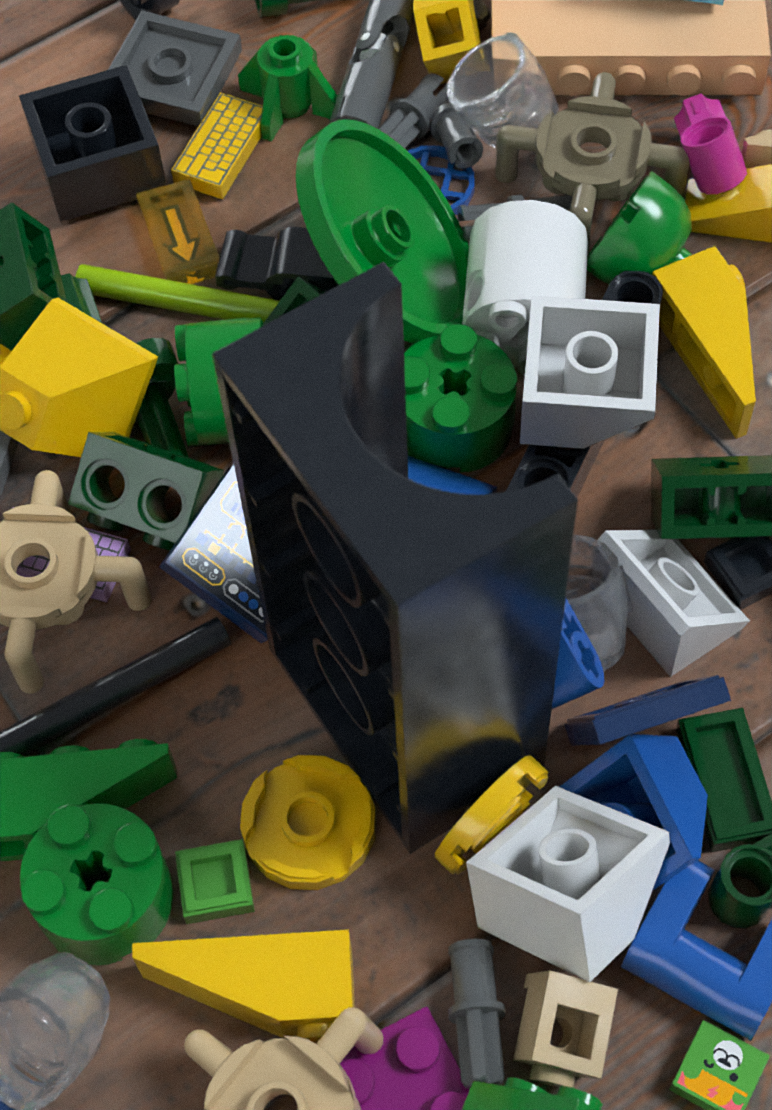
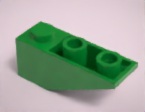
[0,739,177,862]

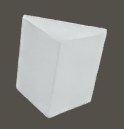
[591,530,750,677]

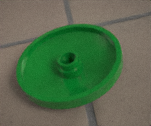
[295,119,469,344]

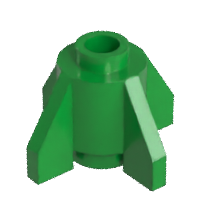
[238,35,338,142]

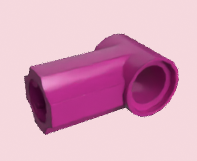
[674,93,747,194]

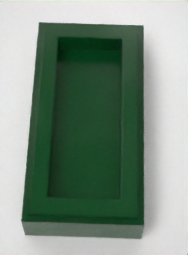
[676,708,772,852]

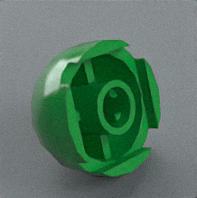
[587,171,692,285]

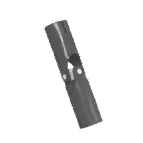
[328,0,414,129]

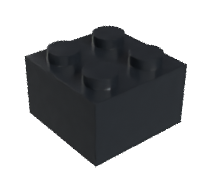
[19,65,168,222]

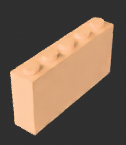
[491,0,771,96]

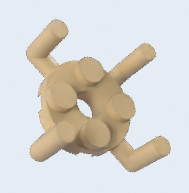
[0,470,151,694]
[184,1007,383,1110]

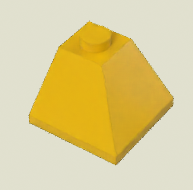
[0,297,158,457]

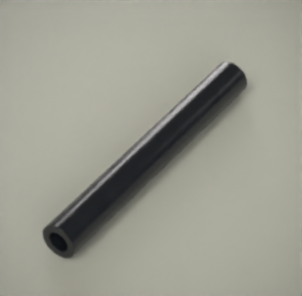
[0,617,232,756]

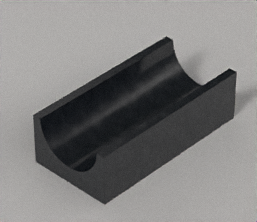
[212,262,578,854]

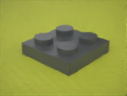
[108,11,242,126]

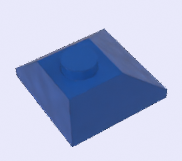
[559,734,708,891]

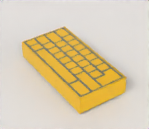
[171,92,263,199]

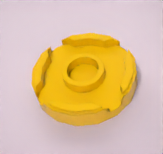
[240,755,376,890]
[435,755,548,875]

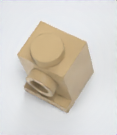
[513,971,618,1087]

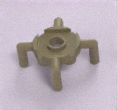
[495,72,690,255]

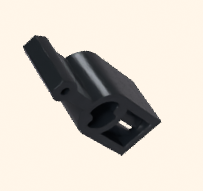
[215,227,339,301]

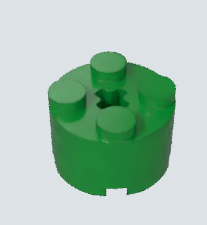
[174,317,264,447]
[404,324,517,473]
[20,803,174,965]

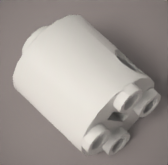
[462,200,588,375]

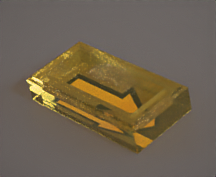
[136,179,220,284]

